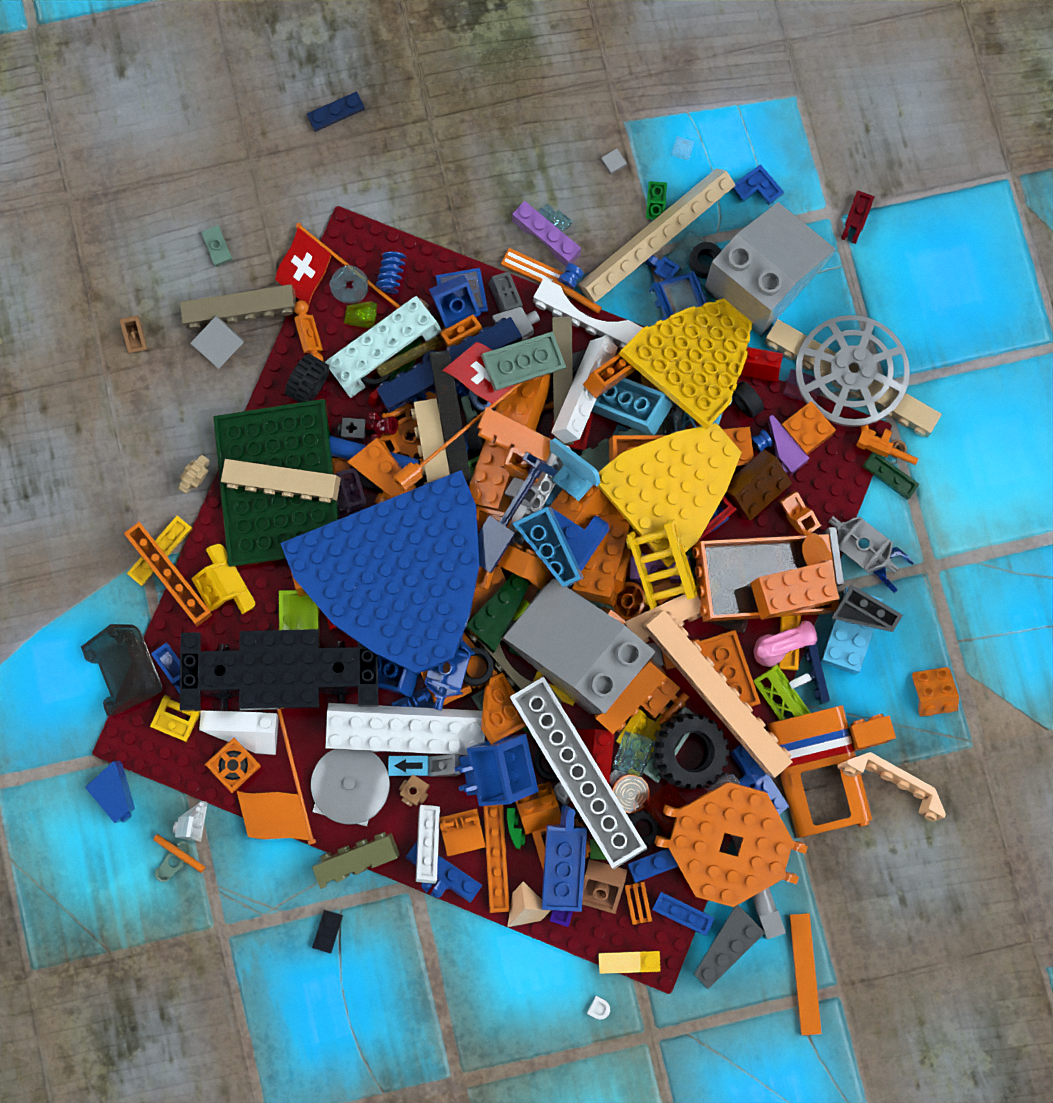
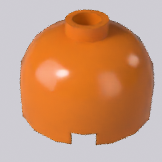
[612,582,650,620]

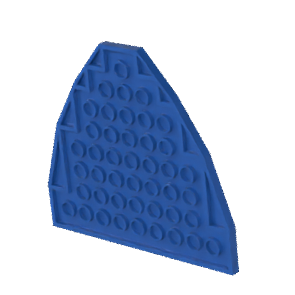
[281,470,480,674]

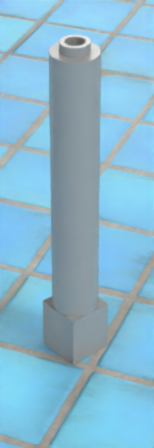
[731,835,786,939]

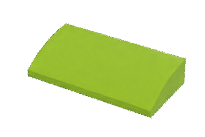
[279,590,320,648]

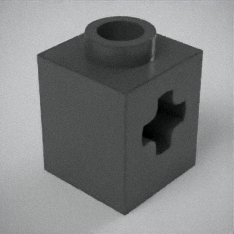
[338,418,366,442]

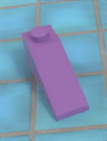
[768,415,809,476]

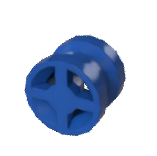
[751,429,773,453]

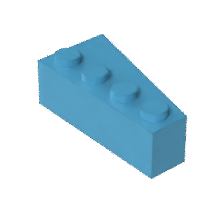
[512,507,584,587]

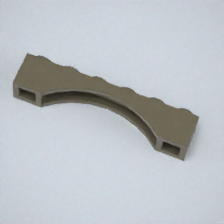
[467,632,562,703]

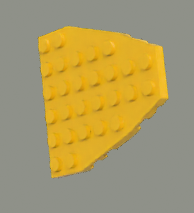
[619,298,753,430]
[598,423,742,568]

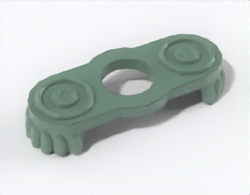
[155,841,192,882]

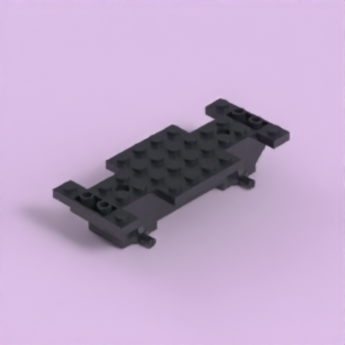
[180,629,379,712]

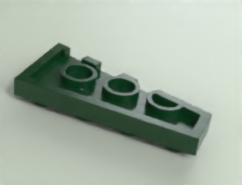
[466,573,530,653]

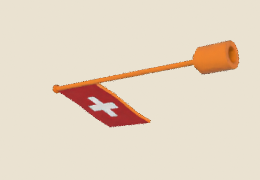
[275,223,401,309]
[392,342,524,492]

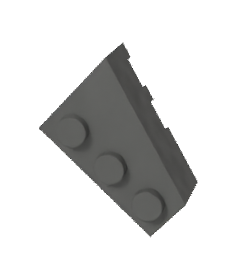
[830,585,903,632]

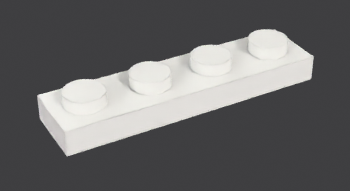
[416,805,440,883]

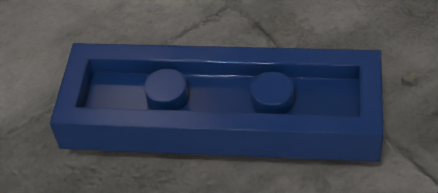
[307,91,365,132]
[804,644,830,704]

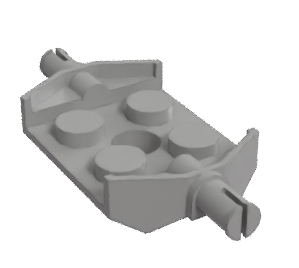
[828,516,900,574]

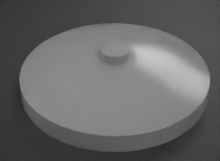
[311,749,390,825]

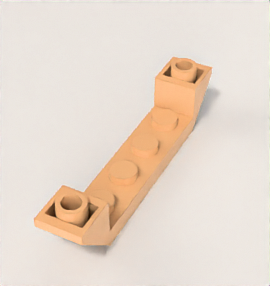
[837,752,946,822]

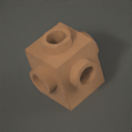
[399,774,430,807]

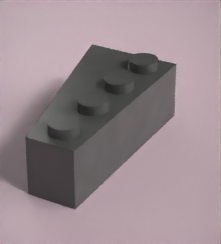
[693,905,765,989]

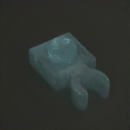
[539,204,573,232]

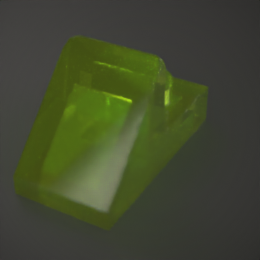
[344,301,377,328]

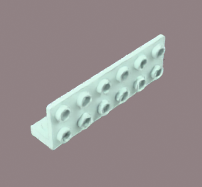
[325,296,442,398]

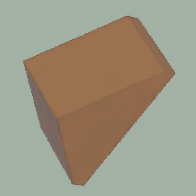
[119,315,147,353]

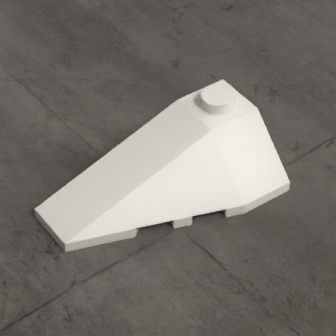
[199,711,279,755]
[173,801,208,842]

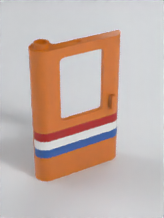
[767,705,872,838]

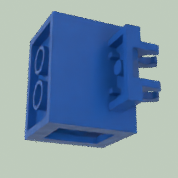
[454,734,539,806]

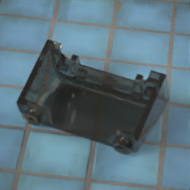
[81,624,162,716]

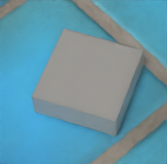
[601,149,627,175]

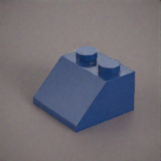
[429,275,481,329]

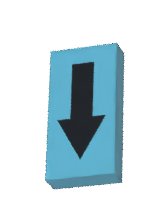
[388,756,428,776]

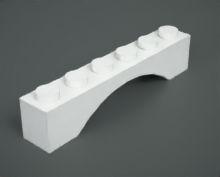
[533,278,643,350]

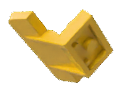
[191,544,255,614]
[616,707,676,777]

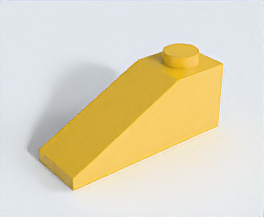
[599,951,660,974]

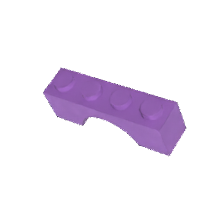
[512,201,581,266]

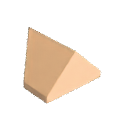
[507,882,551,927]

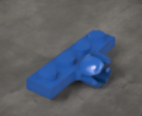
[730,744,789,814]
[405,841,482,903]

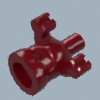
[365,412,398,441]

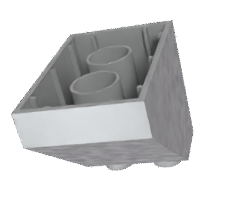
[704,202,836,337]
[501,578,655,714]

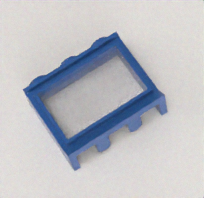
[649,271,708,321]

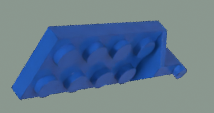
[541,804,587,912]

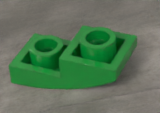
[646,181,667,219]
[507,808,525,850]

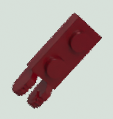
[841,190,875,244]

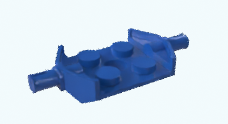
[425,633,475,710]

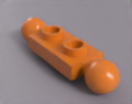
[294,300,324,362]

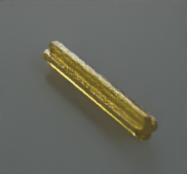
[376,335,443,376]

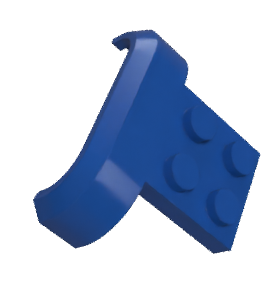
[552,508,610,587]

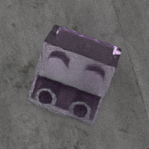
[334,468,366,517]

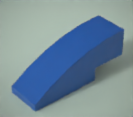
[151,642,180,694]

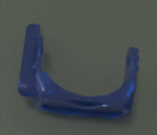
[874,547,914,593]

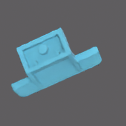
[550,438,600,501]

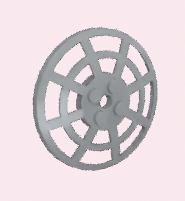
[795,315,910,427]

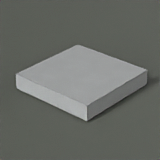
[191,315,244,369]

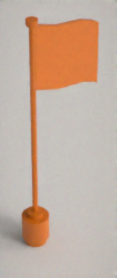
[237,709,316,845]

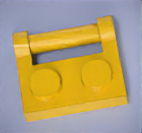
[150,695,201,742]

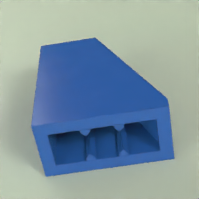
[85,761,135,823]

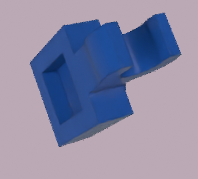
[645,255,680,280]

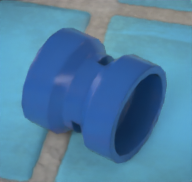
[558,263,584,289]

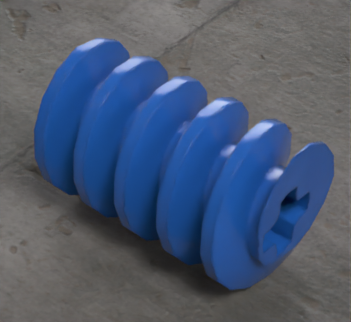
[376,252,406,294]

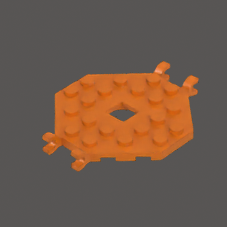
[654,781,808,907]

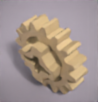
[178,455,210,494]

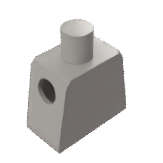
[492,307,540,341]

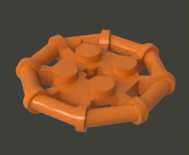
[380,403,446,464]

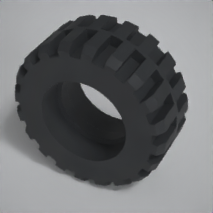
[650,714,730,789]

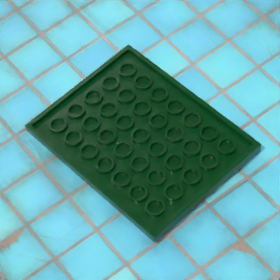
[213,399,339,567]

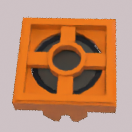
[205,737,261,793]

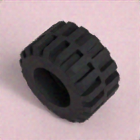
[285,354,330,403]

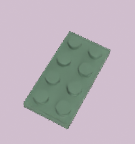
[481,332,566,392]

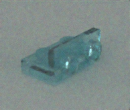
[612,731,654,777]

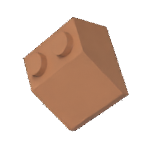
[582,859,627,914]

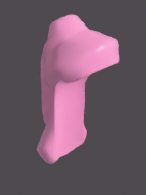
[753,621,817,667]

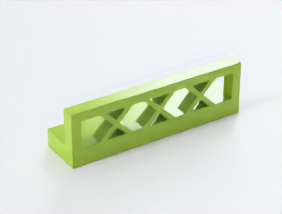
[753,664,811,721]

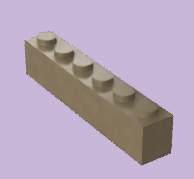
[180,285,296,330]

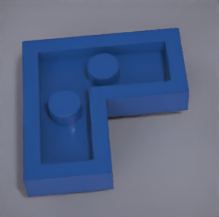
[732,164,784,205]

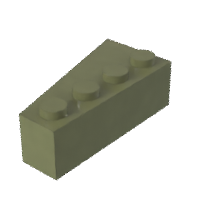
[312,832,400,889]

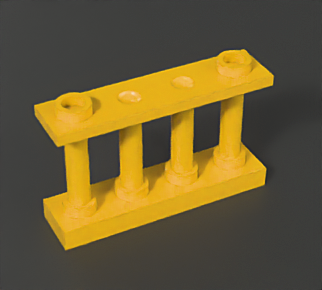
[626,519,698,610]

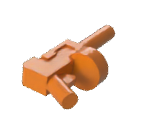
[857,425,919,465]

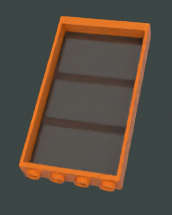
[692,534,839,622]

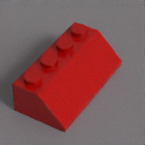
[568,729,615,808]

